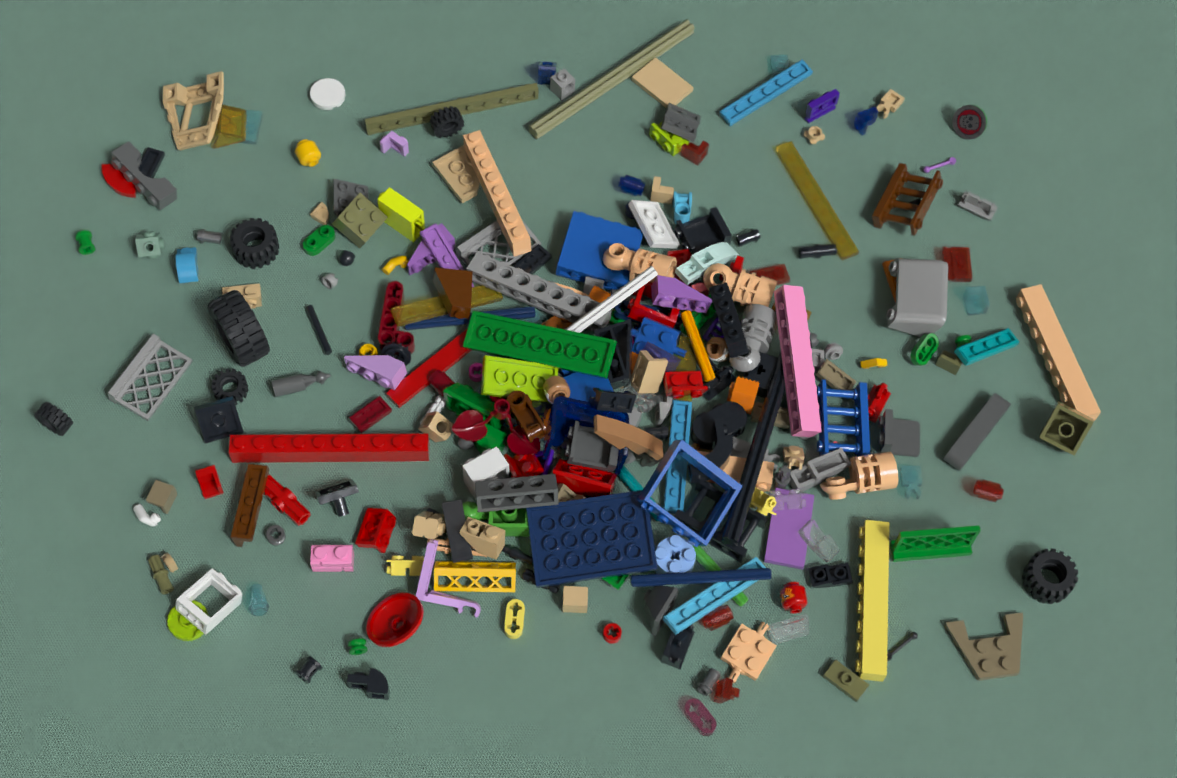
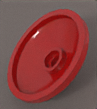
[366,593,424,647]

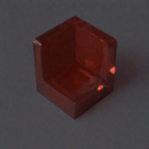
[680,140,709,166]

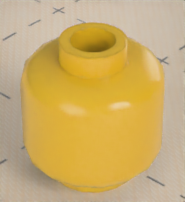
[295,139,321,167]

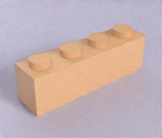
[698,451,774,492]

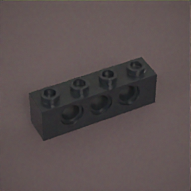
[709,282,749,358]

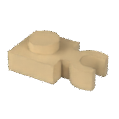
[875,89,905,119]
[783,446,804,470]

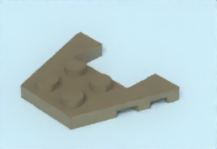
[944,612,1023,681]

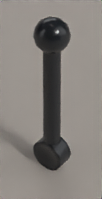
[887,632,918,661]

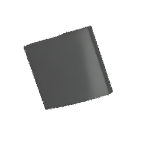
[661,103,701,142]

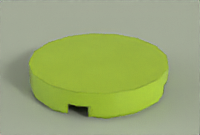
[167,600,209,641]

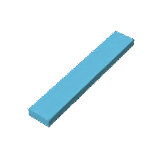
[663,557,766,635]

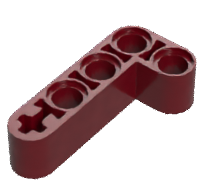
[378,281,415,355]

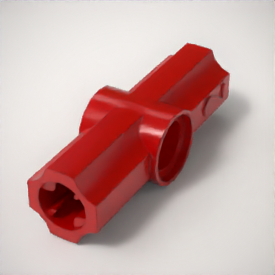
[264,474,311,526]

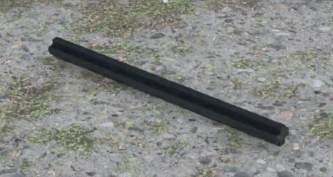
[721,349,785,547]

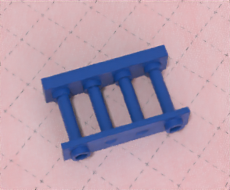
[816,379,870,456]

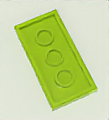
[481,355,558,404]

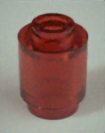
[973,479,1004,503]
[701,605,733,631]

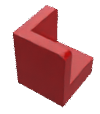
[195,465,224,499]

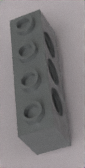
[475,474,558,512]

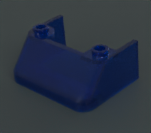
[542,396,629,475]

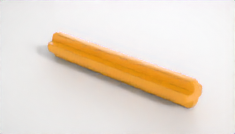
[681,310,715,382]

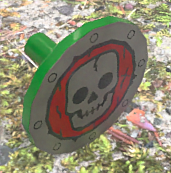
[952,104,987,140]

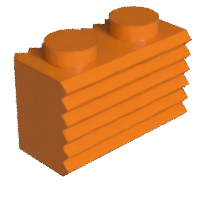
[727,376,760,415]

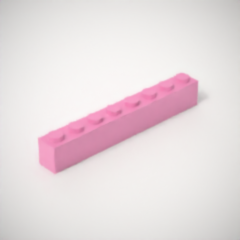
[774,285,822,437]

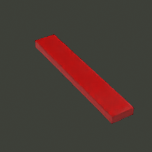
[386,328,472,408]

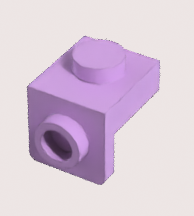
[380,131,409,157]

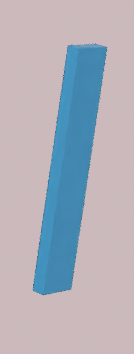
[719,59,813,127]
[663,400,692,514]

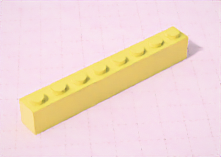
[855,520,889,682]

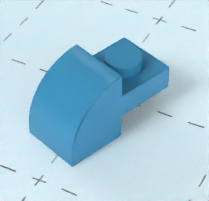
[176,247,199,283]

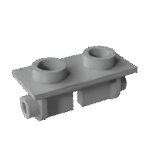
[958,191,998,221]

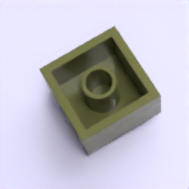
[332,193,388,249]
[1039,401,1094,456]

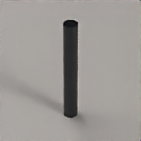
[306,305,332,355]

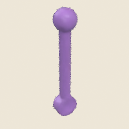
[923,157,956,173]

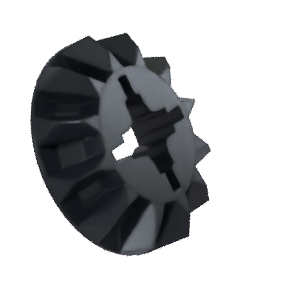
[381,341,412,366]

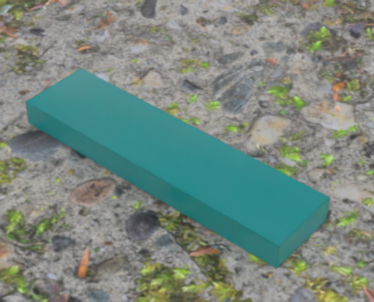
[954,328,1020,366]

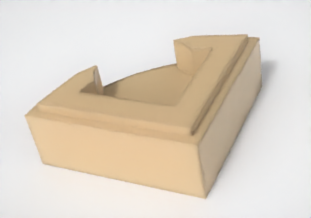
[310,202,329,225]
[161,552,178,573]

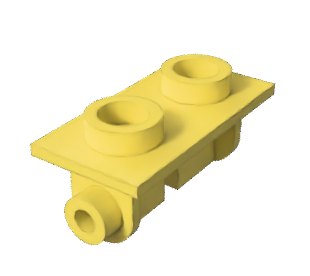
[749,487,777,516]
[387,556,424,576]

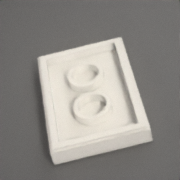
[628,200,680,249]

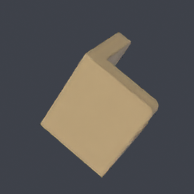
[650,176,674,204]
[562,586,588,613]

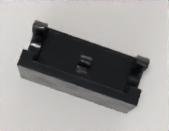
[589,388,637,413]
[661,625,695,669]

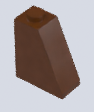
[433,267,473,319]

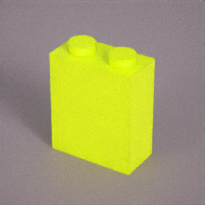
[377,187,425,243]

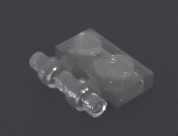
[618,385,663,413]

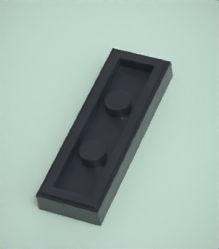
[442,499,473,563]

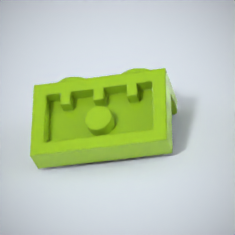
[649,121,689,156]

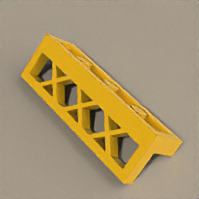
[434,561,516,592]

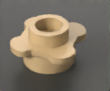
[804,126,825,145]

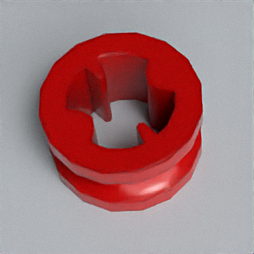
[603,623,622,644]

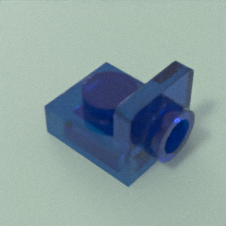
[854,106,879,136]

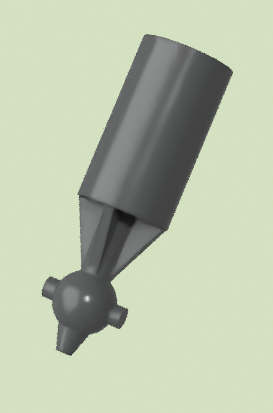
[271,371,331,397]

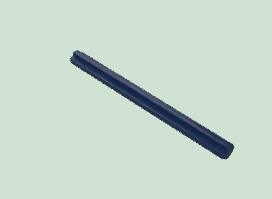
[405,307,536,330]
[630,568,772,587]

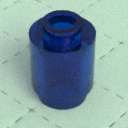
[618,174,646,197]

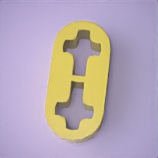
[504,599,525,639]

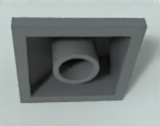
[643,585,678,636]

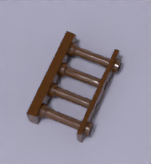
[872,163,943,236]

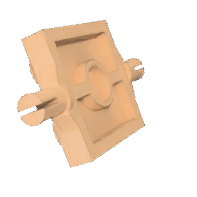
[720,622,777,684]

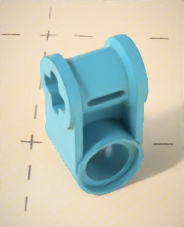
[673,191,692,224]

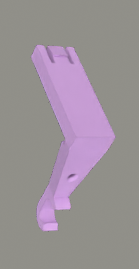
[416,539,481,618]

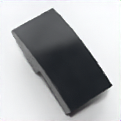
[808,562,853,588]

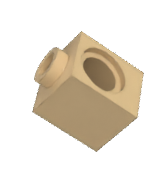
[418,411,454,442]

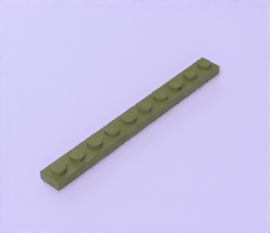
[365,83,539,135]

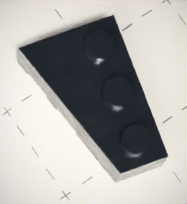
[594,319,633,390]

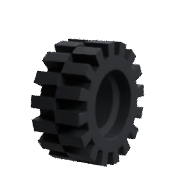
[430,106,464,138]
[211,368,249,405]
[34,402,73,436]

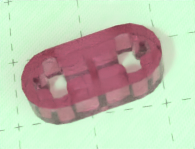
[684,699,717,736]

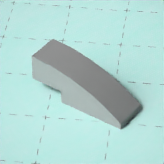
[789,448,851,492]

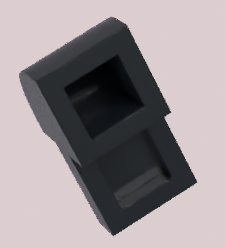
[347,668,390,700]

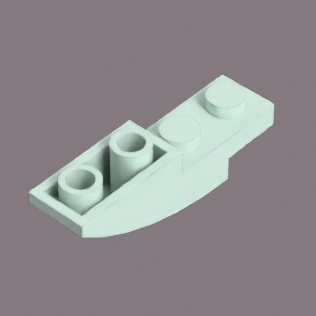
[675,242,739,285]

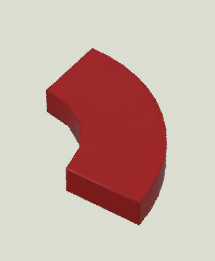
[102,164,137,198]

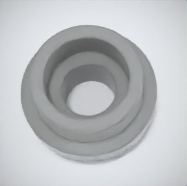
[824,343,843,360]

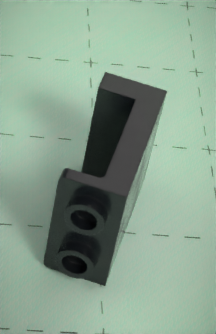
[674,207,732,255]

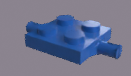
[632,317,687,362]

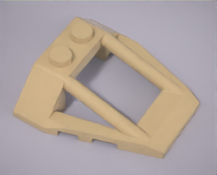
[163,71,224,151]

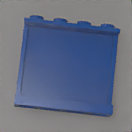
[555,211,643,290]

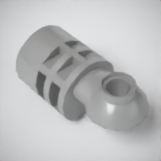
[729,304,777,372]

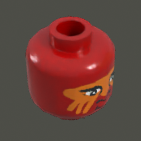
[780,582,808,614]

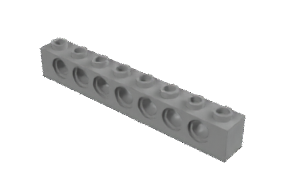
[466,252,611,332]

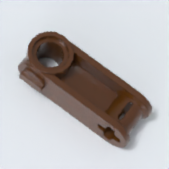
[507,391,548,443]

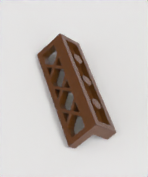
[231,464,269,547]

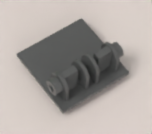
[333,179,368,217]

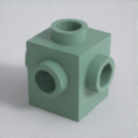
[135,231,165,259]

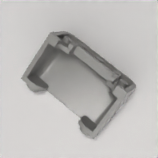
[886,258,948,337]

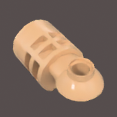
[603,243,677,283]
[703,263,777,307]
[820,451,898,500]

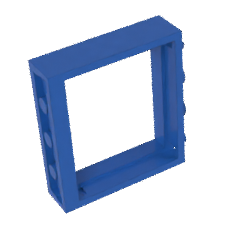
[637,439,742,547]

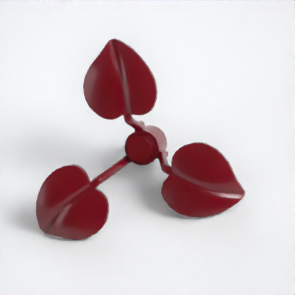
[451,396,541,455]

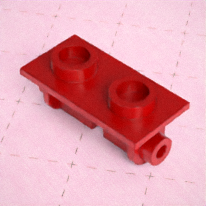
[868,383,891,423]

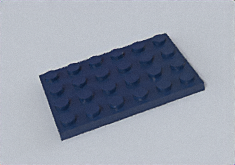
[527,490,658,588]

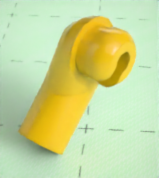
[382,255,409,275]

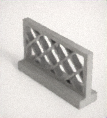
[456,212,541,266]
[108,334,193,421]

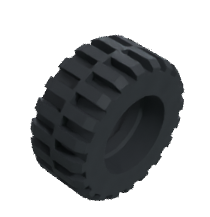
[207,290,270,367]

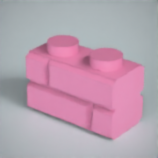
[310,545,354,572]

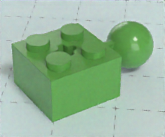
[462,501,529,536]

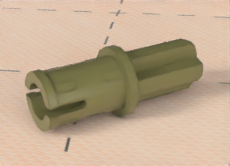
[148,555,174,595]

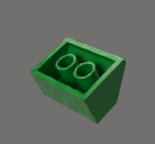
[443,383,505,430]

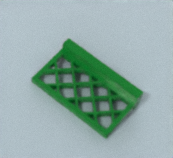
[889,525,981,562]

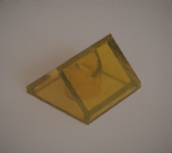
[212,104,247,149]

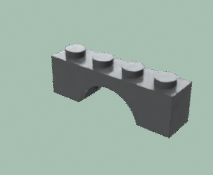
[111,141,177,210]

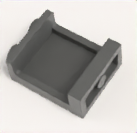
[565,421,619,472]

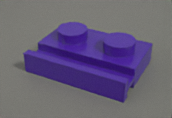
[804,89,840,124]

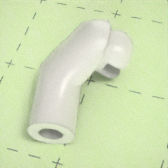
[133,504,161,527]

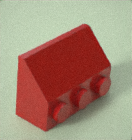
[553,459,617,497]

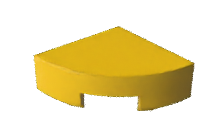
[861,358,887,369]

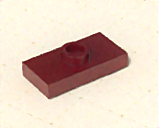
[349,396,392,434]

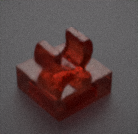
[714,678,740,704]

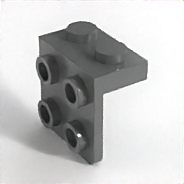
[878,409,920,457]

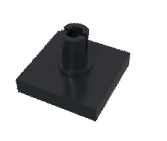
[194,396,244,444]
[315,479,359,517]

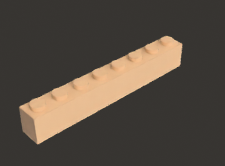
[463,130,531,257]
[1016,284,1101,421]

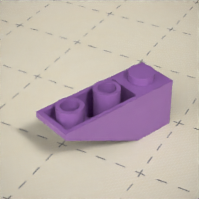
[407,223,455,276]
[651,275,713,313]

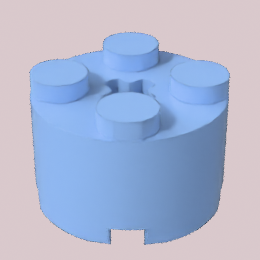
[655,535,696,574]

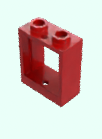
[627,282,680,328]

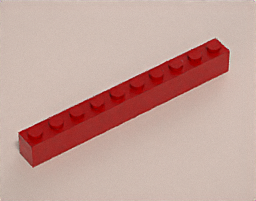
[229,434,429,463]

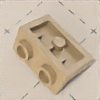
[222,283,262,309]

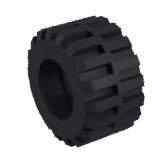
[230,218,279,269]
[1022,549,1079,604]

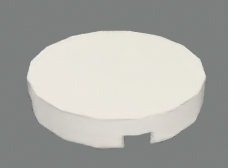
[310,78,346,110]

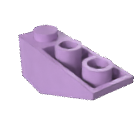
[344,355,407,390]

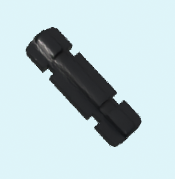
[522,568,561,594]

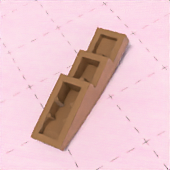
[594,415,663,460]

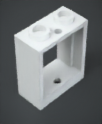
[176,568,242,635]

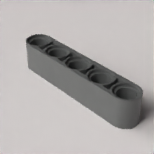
[943,393,1011,471]

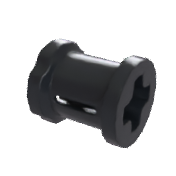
[295,656,323,684]

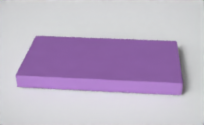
[764,488,815,570]

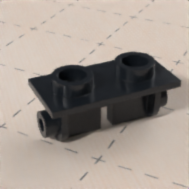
[702,366,737,401]

